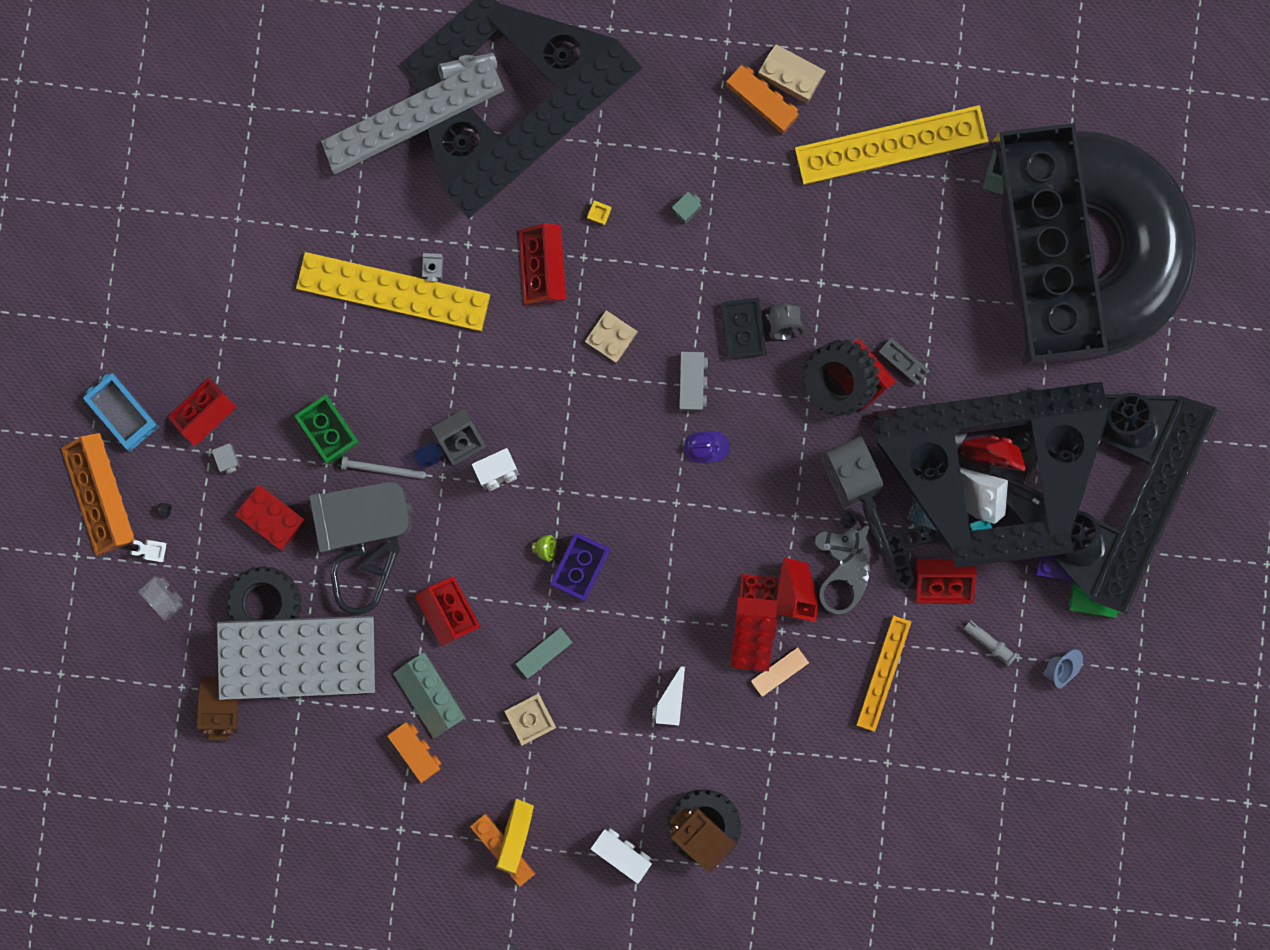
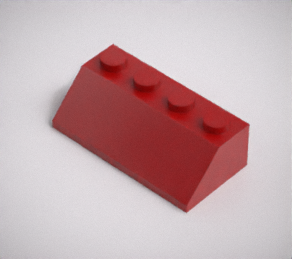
[518,223,566,305]

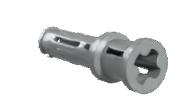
[963,620,1018,668]

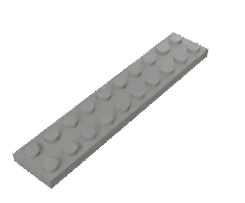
[321,58,505,174]

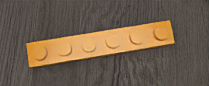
[856,615,911,732]

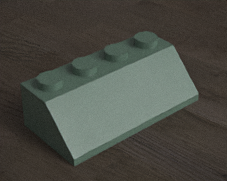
[393,653,466,739]

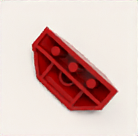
[961,435,1026,471]

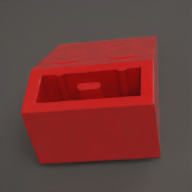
[776,557,819,622]
[740,574,780,639]

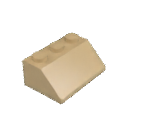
[758,44,826,104]

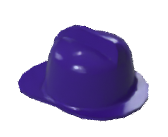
[684,431,730,463]

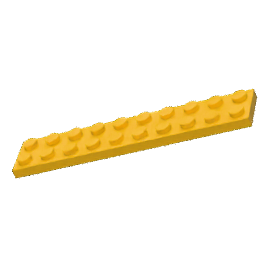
[795,105,989,185]
[296,252,490,332]

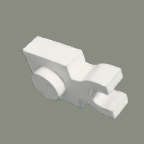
[130,540,167,562]

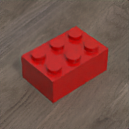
[235,485,307,551]

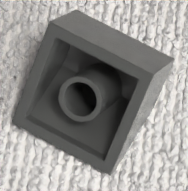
[431,409,486,466]

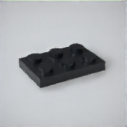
[721,297,767,359]

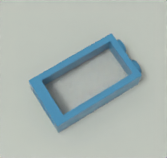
[83,373,159,452]

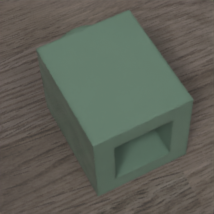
[672,192,701,224]

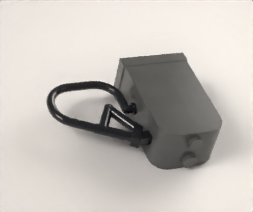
[820,436,894,561]
[309,482,413,615]

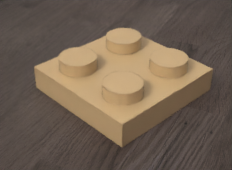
[585,310,638,364]
[504,693,556,746]

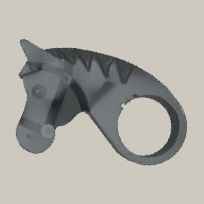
[813,526,870,616]

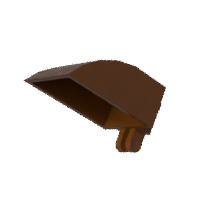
[197,676,240,742]
[668,806,737,873]

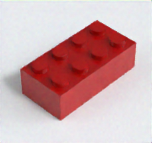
[731,597,777,672]

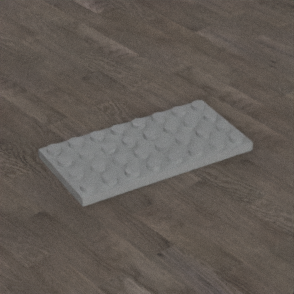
[217,616,375,700]

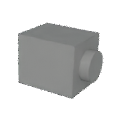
[212,443,240,475]

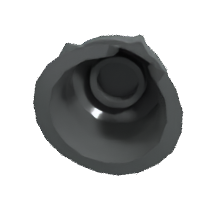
[766,301,806,341]

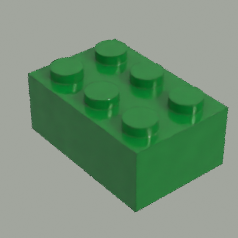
[295,394,360,465]

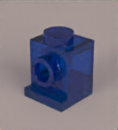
[413,442,445,471]

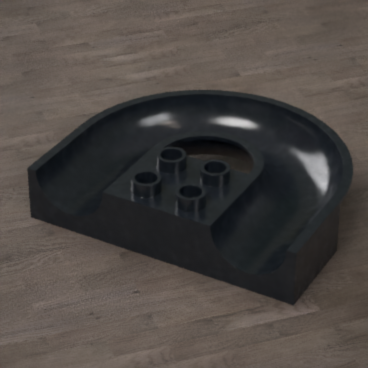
[991,123,1197,367]

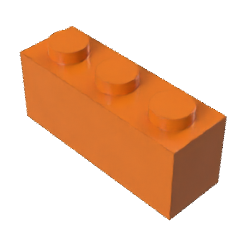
[388,722,442,783]

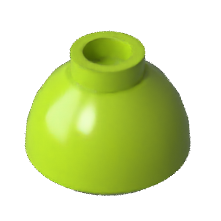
[532,535,557,562]

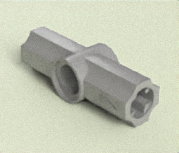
[438,53,497,81]

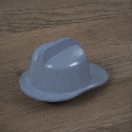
[1043,649,1083,688]

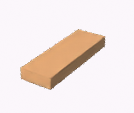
[751,648,809,697]

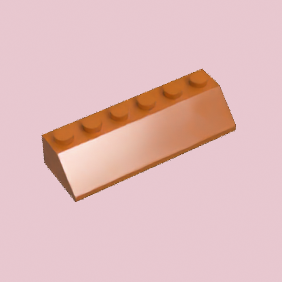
[61,433,134,556]

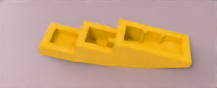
[496,799,534,875]

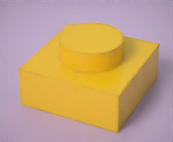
[587,201,612,226]

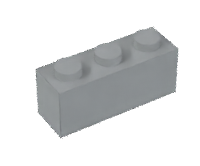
[680,352,708,412]

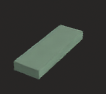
[516,628,573,679]

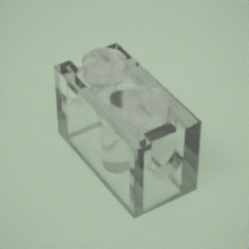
[138,576,184,621]

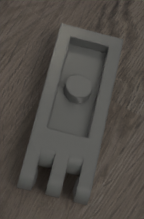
[878,338,930,386]

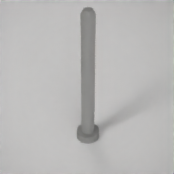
[341,456,426,479]

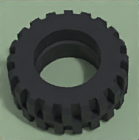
[802,339,880,416]
[226,566,302,621]
[667,789,741,863]

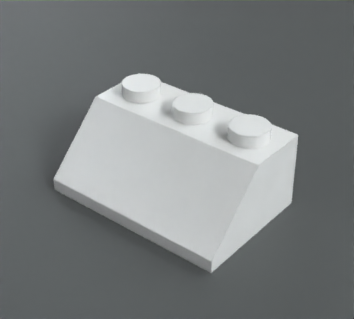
[591,828,652,883]

